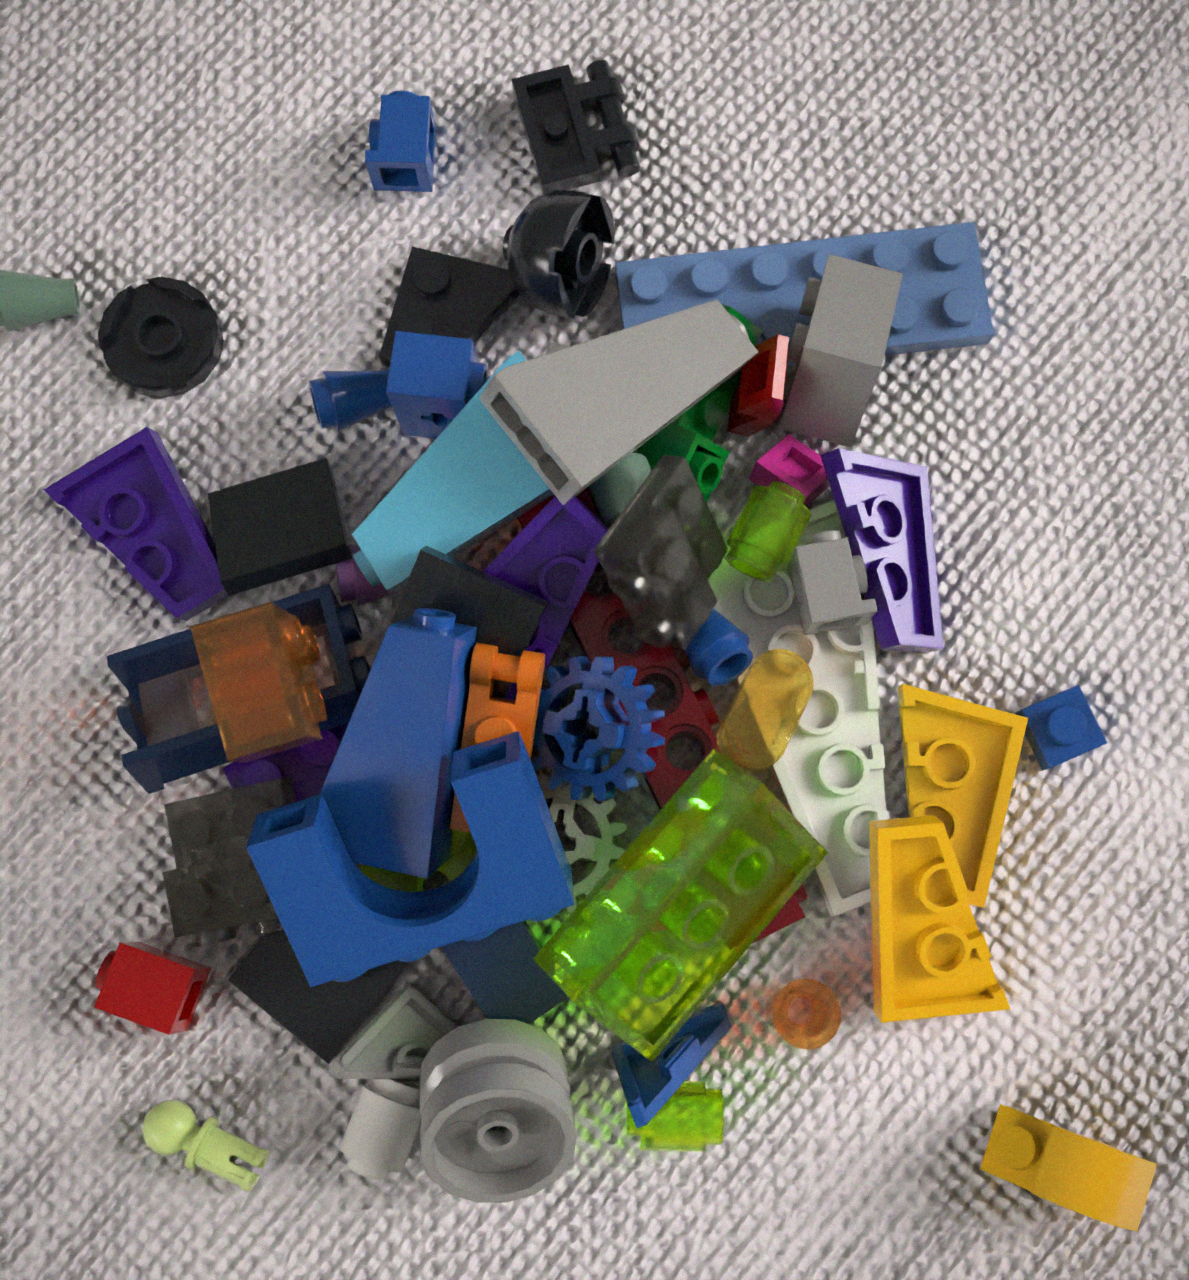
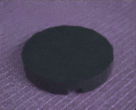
[98,277,224,398]

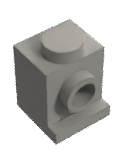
[788,530,878,635]

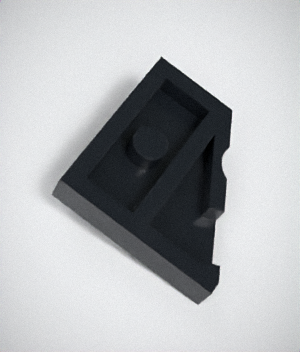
[379,246,519,367]

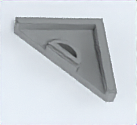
[327,983,459,1080]

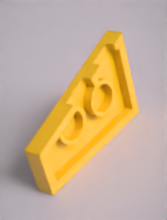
[897,684,1028,908]
[869,815,1010,1023]

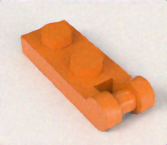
[450,643,545,833]

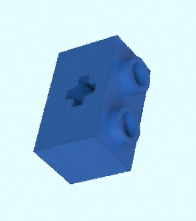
[386,331,488,439]

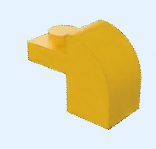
[980,1104,1157,1231]

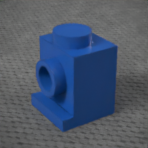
[365,91,436,192]

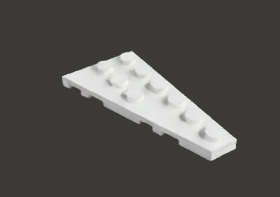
[685,500,890,916]

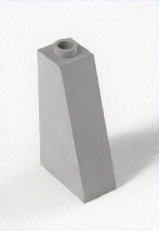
[479,299,758,506]

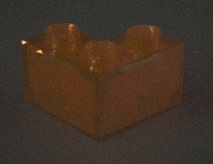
[190,602,327,763]

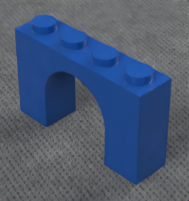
[246,731,575,987]

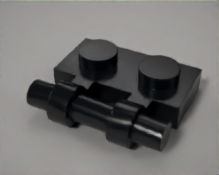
[511,60,640,195]

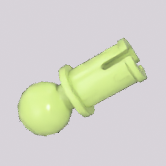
[142,1099,270,1193]

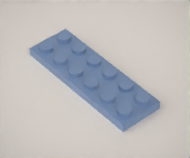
[615,222,994,366]

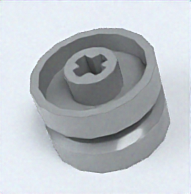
[419,1019,577,1203]

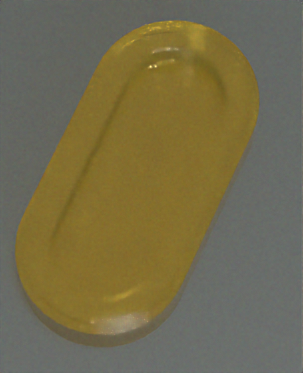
[717,649,814,773]

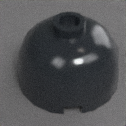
[503,190,615,319]

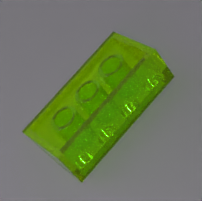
[533,749,828,1062]

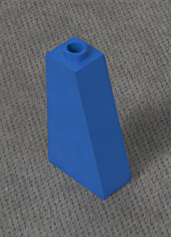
[320,608,477,878]

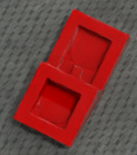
[727,334,789,437]

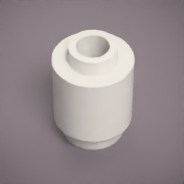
[339,1079,421,1181]

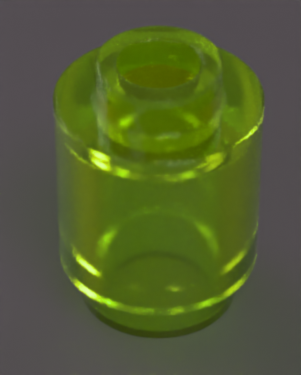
[725,481,812,582]
[627,1081,723,1152]

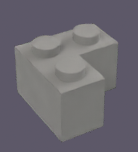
[779,254,903,447]

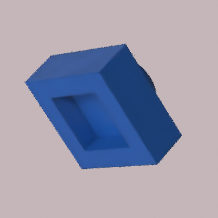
[1015,685,1107,771]

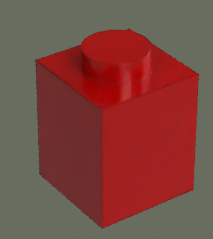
[94,942,212,1035]

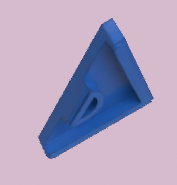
[610,1003,732,1128]

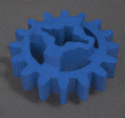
[532,656,665,801]

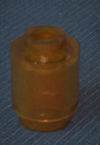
[766,977,841,1049]

